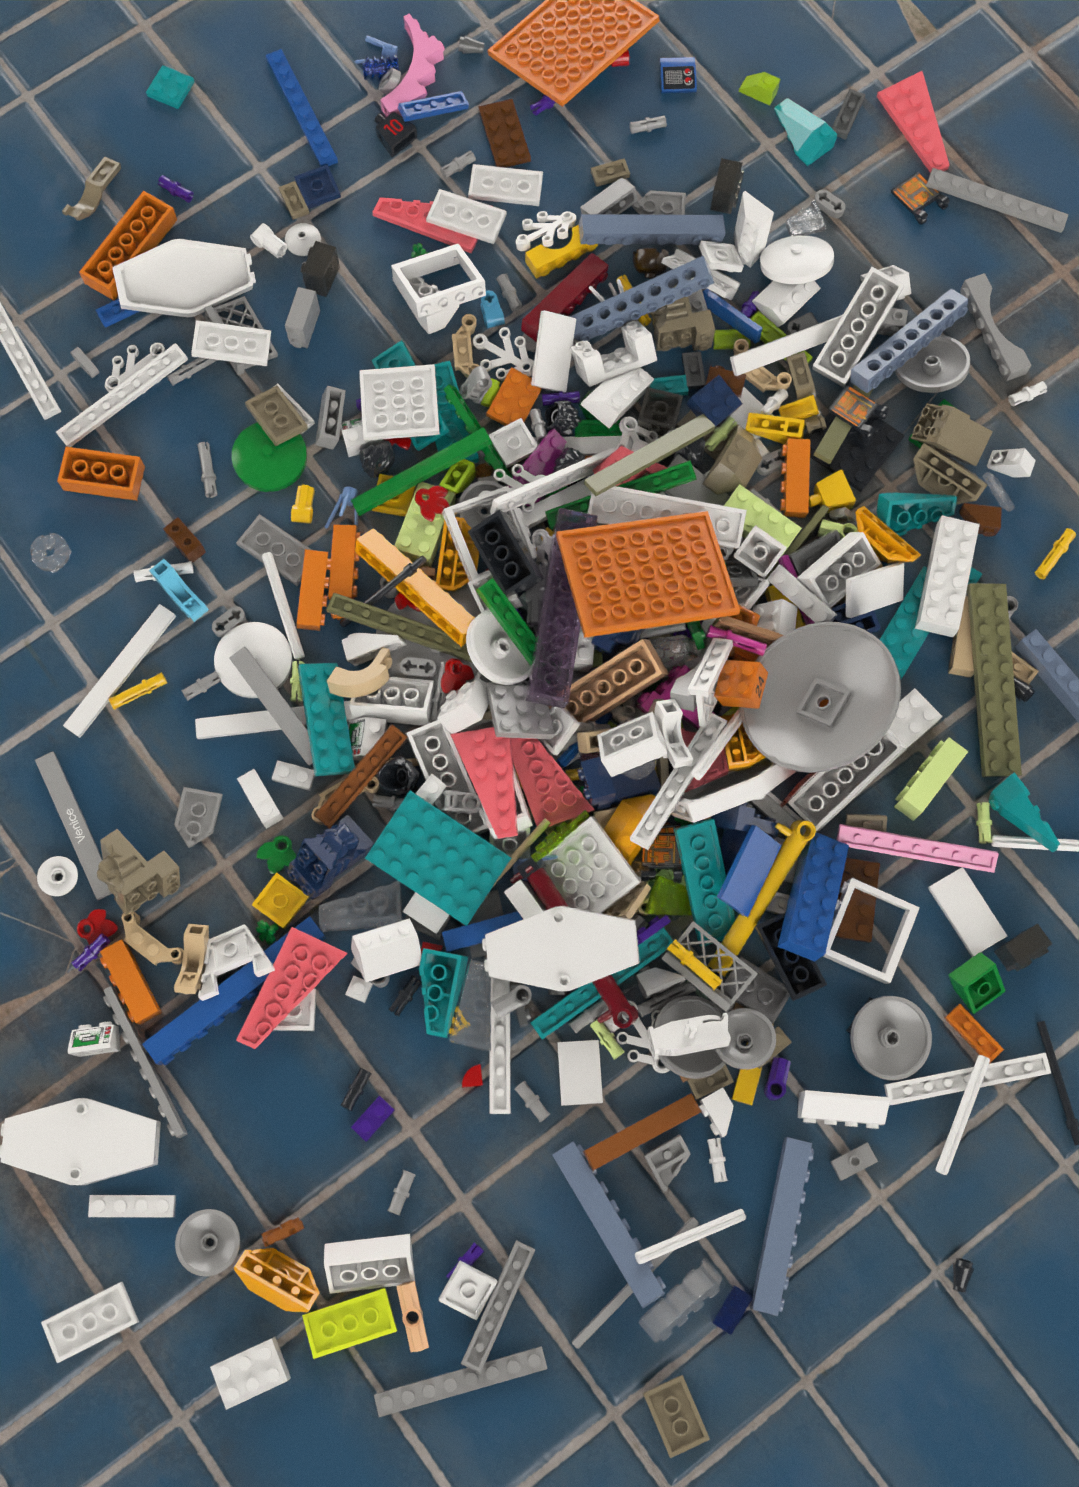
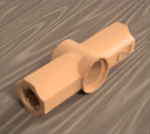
[397,1281,429,1352]

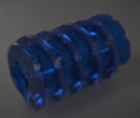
[363,54,399,80]

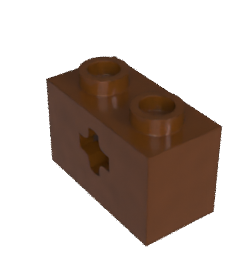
[163,517,206,563]

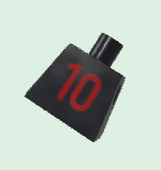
[374,113,417,158]

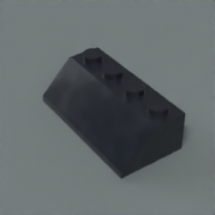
[468,510,544,597]
[755,912,827,1001]

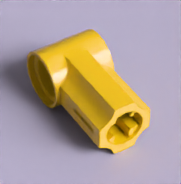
[291,485,315,524]

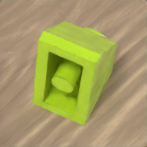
[739,72,780,106]
[439,459,476,494]

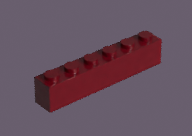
[521,253,609,342]

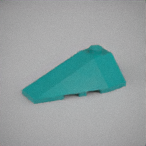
[774,98,837,166]
[876,493,957,536]
[988,772,1060,852]
[419,948,468,1038]

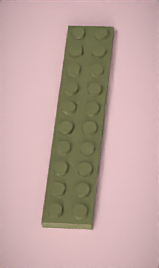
[967,583,1022,777]

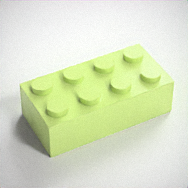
[394,482,456,567]
[724,484,802,565]
[894,737,969,821]

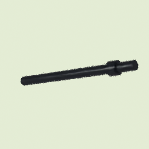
[340,556,427,627]
[1037,1021,1079,1146]

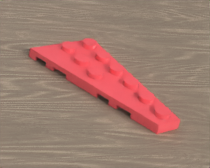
[450,727,518,839]
[236,927,348,1049]

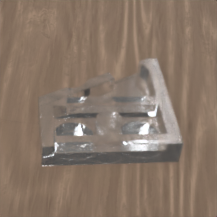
[786,200,826,237]

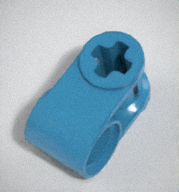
[480,290,505,329]

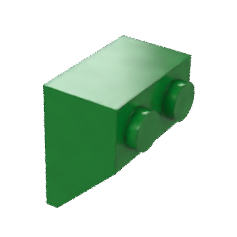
[948,952,1005,1014]

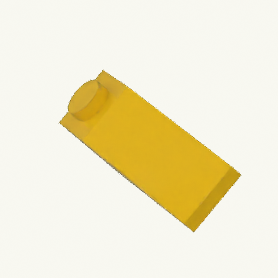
[745,412,805,444]

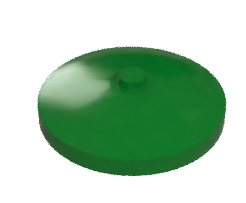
[232,422,307,492]

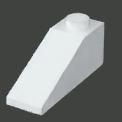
[342,633,407,666]
[237,769,284,829]

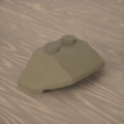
[702,425,762,495]
[913,443,988,504]

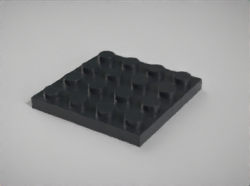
[808,412,905,492]

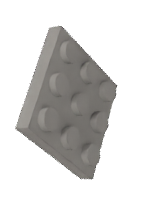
[486,684,555,739]

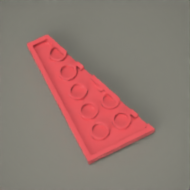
[877,71,950,173]
[373,198,478,254]
[511,738,595,828]

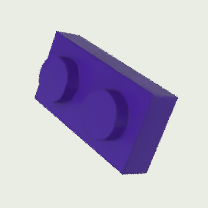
[637,915,671,945]
[351,1096,395,1142]

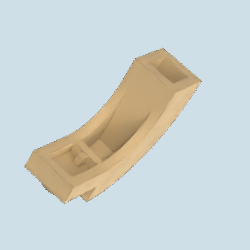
[327,647,392,698]
[174,924,209,994]

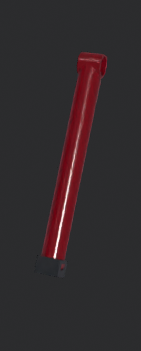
[510,855,638,1028]

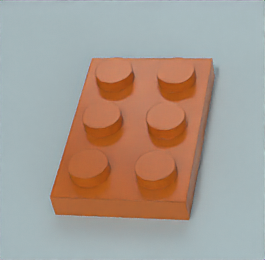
[486,367,542,426]

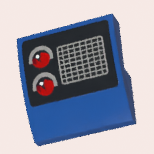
[660,57,697,93]

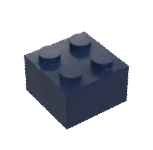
[686,375,743,428]

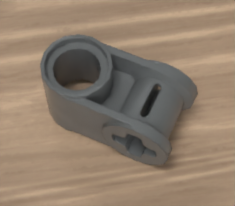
[785,312,819,335]

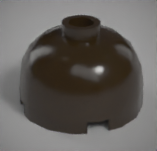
[633,248,669,279]

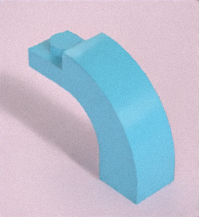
[149,559,209,622]

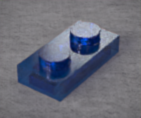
[712,1285,753,1335]

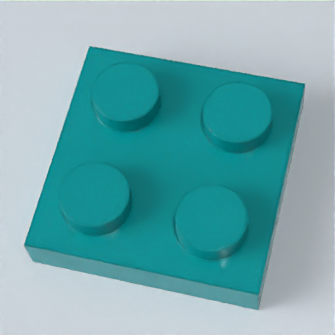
[146,65,195,109]

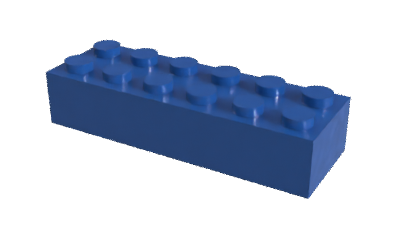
[778,832,849,961]

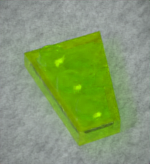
[531,810,590,862]
[644,876,692,916]

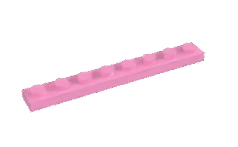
[836,824,999,873]

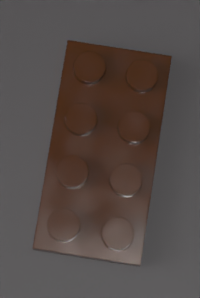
[478,99,531,168]
[835,858,880,943]

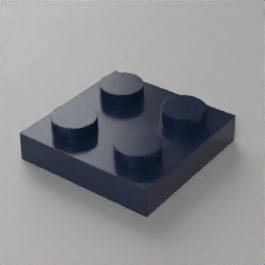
[294,165,341,209]

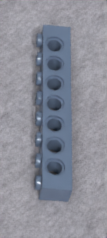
[570,256,715,342]
[850,289,968,393]

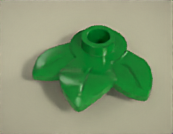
[256,835,297,874]

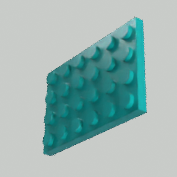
[365,790,512,926]

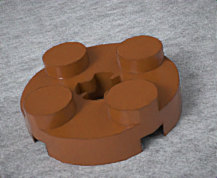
[261,1217,305,1247]

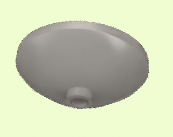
[458,480,510,528]
[715,1008,776,1070]
[175,1209,240,1276]

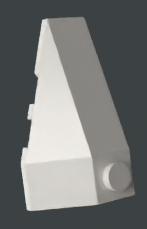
[392,277,459,334]

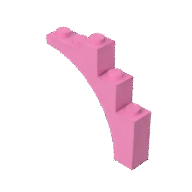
[380,14,444,117]

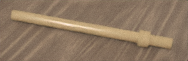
[485,818,551,898]

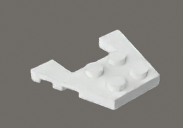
[198,924,275,1001]

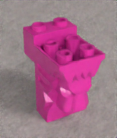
[636,665,716,730]

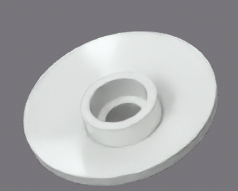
[285,223,321,256]
[37,856,78,896]

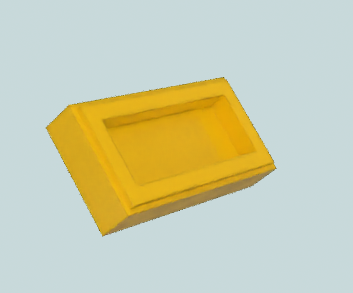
[778,395,819,420]

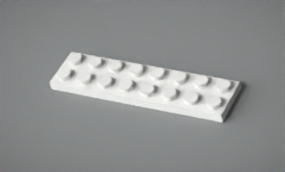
[586,486,747,549]

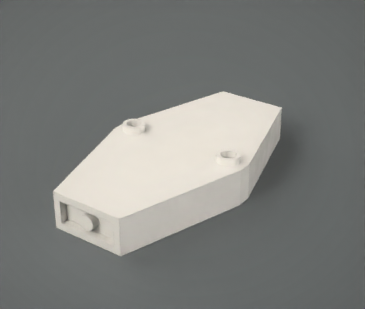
[112,239,256,318]
[671,758,796,823]
[482,906,640,991]
[0,1098,161,1185]

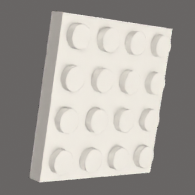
[360,364,440,441]
[543,816,642,914]

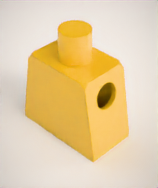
[809,470,856,513]

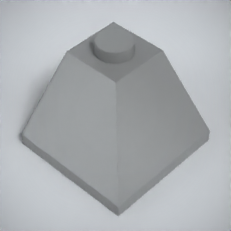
[635,966,686,1000]

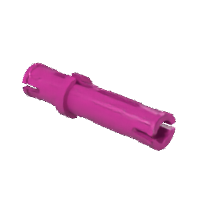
[706,625,767,656]

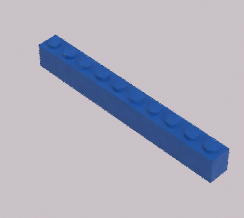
[142,916,326,1065]

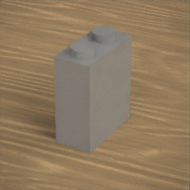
[285,287,320,348]

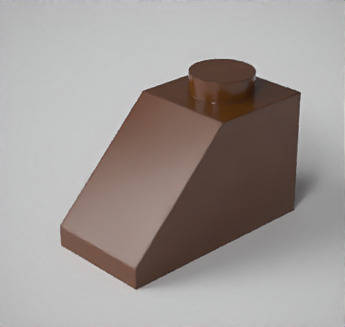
[959,503,1002,537]

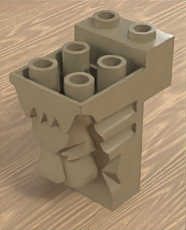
[650,285,715,351]
[911,403,993,466]
[97,829,180,915]

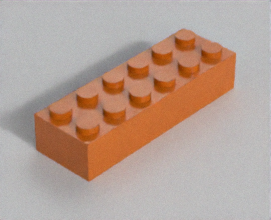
[79,190,177,301]

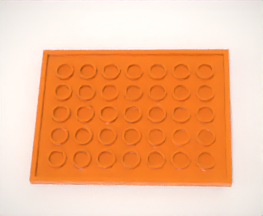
[488,0,660,107]
[556,511,740,638]

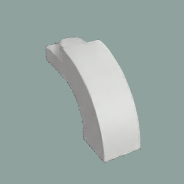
[654,699,694,768]

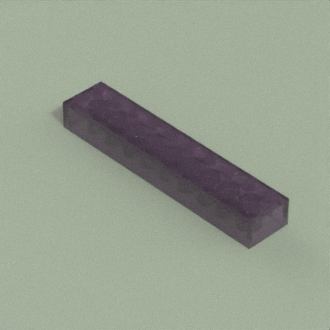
[526,508,598,708]

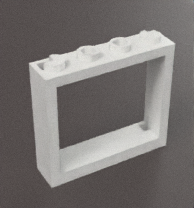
[391,244,486,318]
[442,486,537,582]
[823,878,920,984]

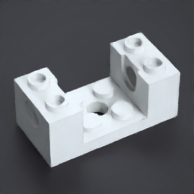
[570,321,657,387]

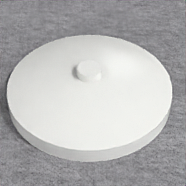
[760,236,834,284]
[466,610,534,685]
[214,622,293,698]

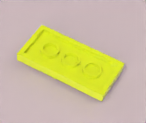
[302,1288,398,1359]

